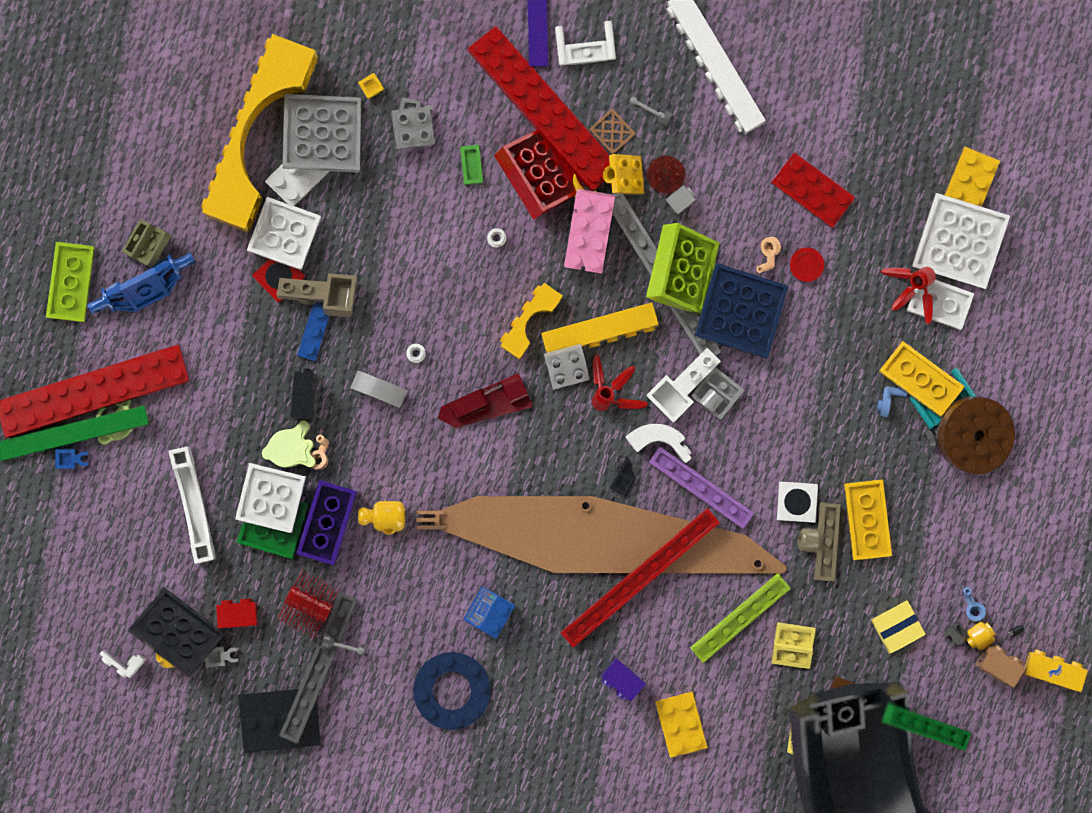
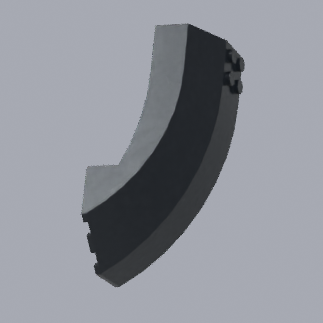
[789,682,930,813]

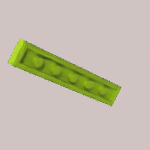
[690,573,791,663]

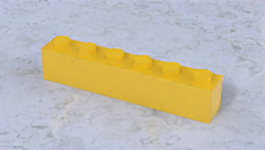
[541,302,658,353]

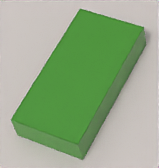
[460,145,483,185]

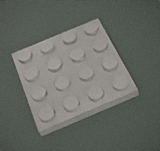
[282,94,361,173]

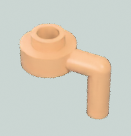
[757,237,781,273]
[310,435,329,470]

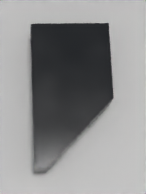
[609,457,635,497]

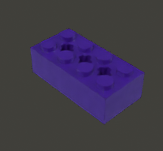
[297,480,358,565]

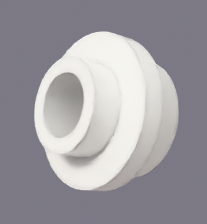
[487,228,506,248]
[407,344,426,363]

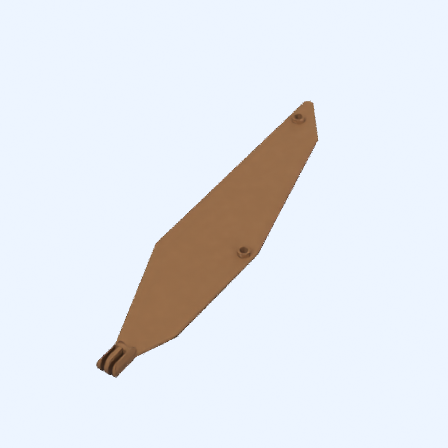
[416,496,786,573]

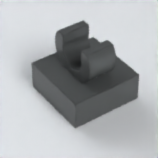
[943,620,968,646]

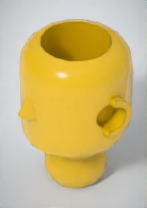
[358,500,405,535]

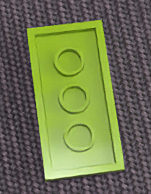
[46,242,95,322]

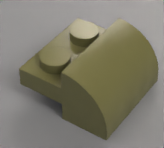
[122,219,172,268]

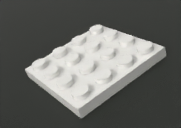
[912,193,1010,289]

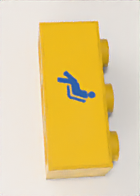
[1023,649,1088,692]

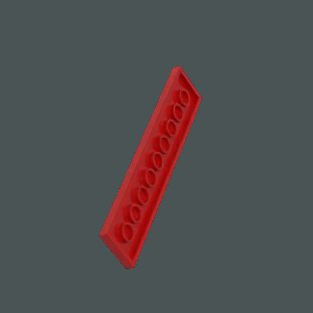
[467,26,610,191]
[0,344,190,439]

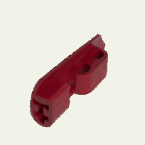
[438,373,533,428]

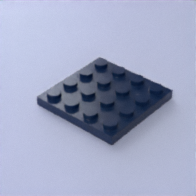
[694,263,788,359]

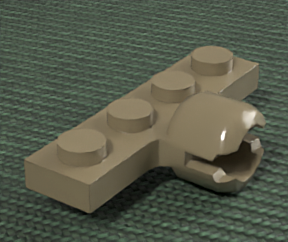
[798,503,841,581]

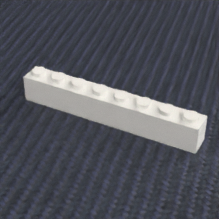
[666,0,766,135]

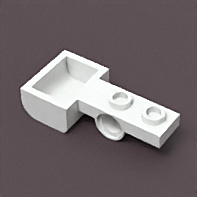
[646,348,721,423]

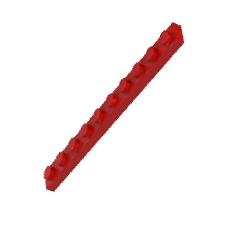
[560,508,720,647]

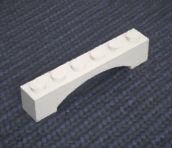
[169,446,216,564]

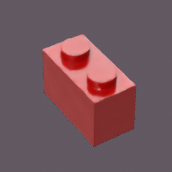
[216,598,258,628]

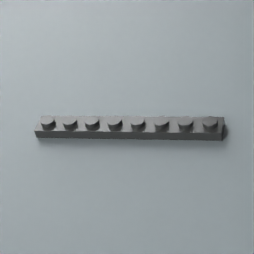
[280,592,358,743]

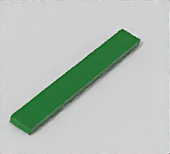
[0,406,150,461]

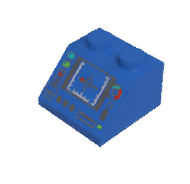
[463,586,515,639]

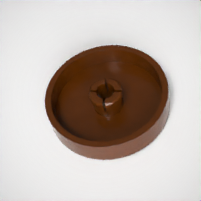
[937,396,1015,474]

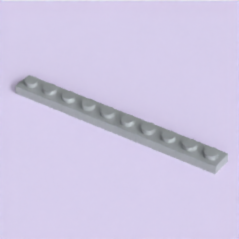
[612,193,721,356]

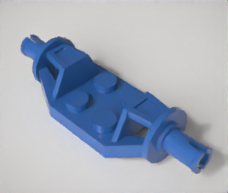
[87,252,196,315]

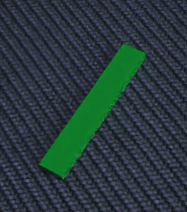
[882,704,971,751]

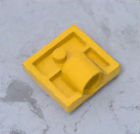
[603,154,644,195]

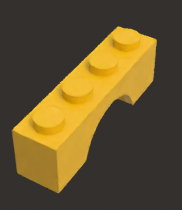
[500,283,563,360]

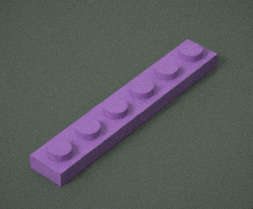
[649,447,754,529]

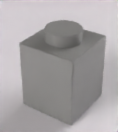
[665,185,696,216]

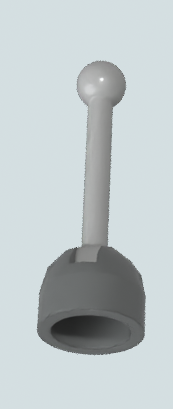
[630,97,674,127]
[318,633,364,655]

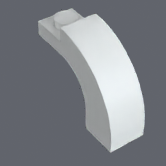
[625,424,691,464]

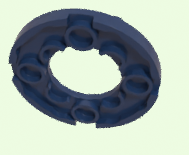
[413,652,491,730]

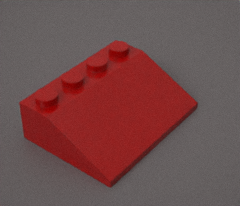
[494,130,586,220]

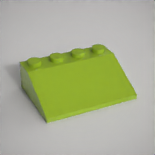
[646,223,720,315]

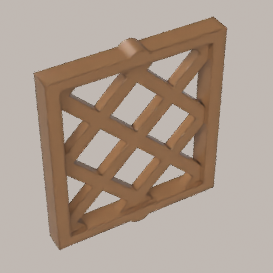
[589,108,636,155]

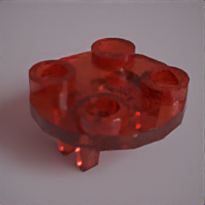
[647,156,685,194]

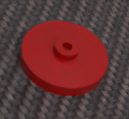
[789,248,824,282]

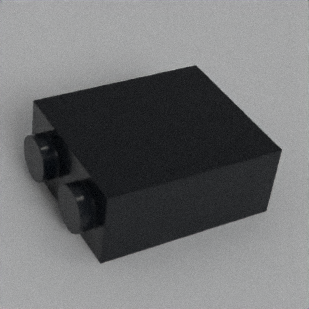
[290,368,317,421]

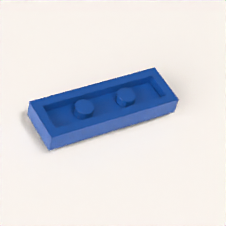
[297,302,330,361]

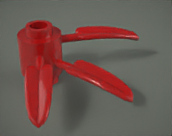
[881,267,936,324]
[591,354,648,411]

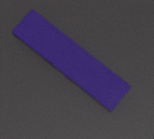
[528,0,548,67]

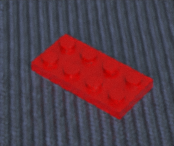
[771,152,855,228]

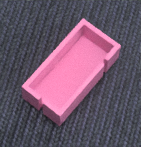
[564,189,615,273]

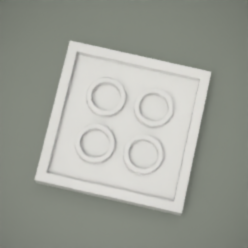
[247,197,321,271]
[235,463,306,533]

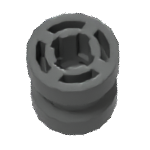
[924,426,939,450]

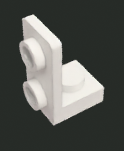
[100,650,146,678]

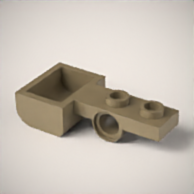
[277,273,357,317]

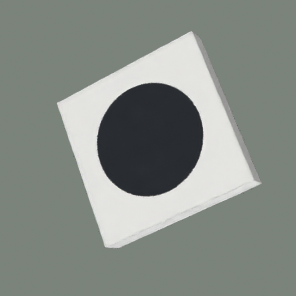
[777,482,818,523]

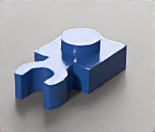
[55,449,89,469]

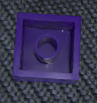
[601,657,646,701]

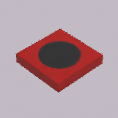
[252,259,306,303]

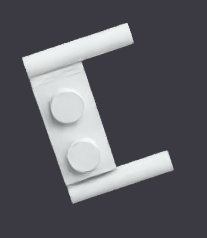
[555,21,616,65]

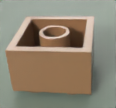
[975,645,1026,688]

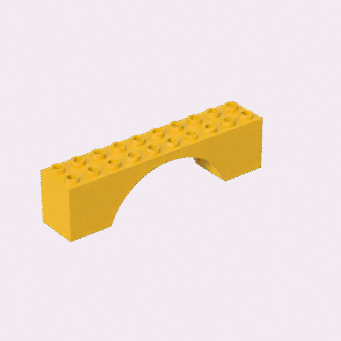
[201,34,319,233]

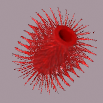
[277,569,339,639]

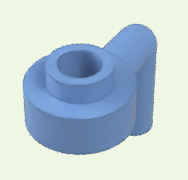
[877,386,907,417]
[963,587,986,623]

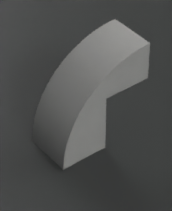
[351,371,407,408]

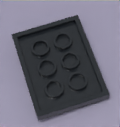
[128,588,226,677]
[239,689,321,753]

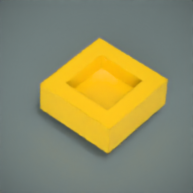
[358,73,384,100]

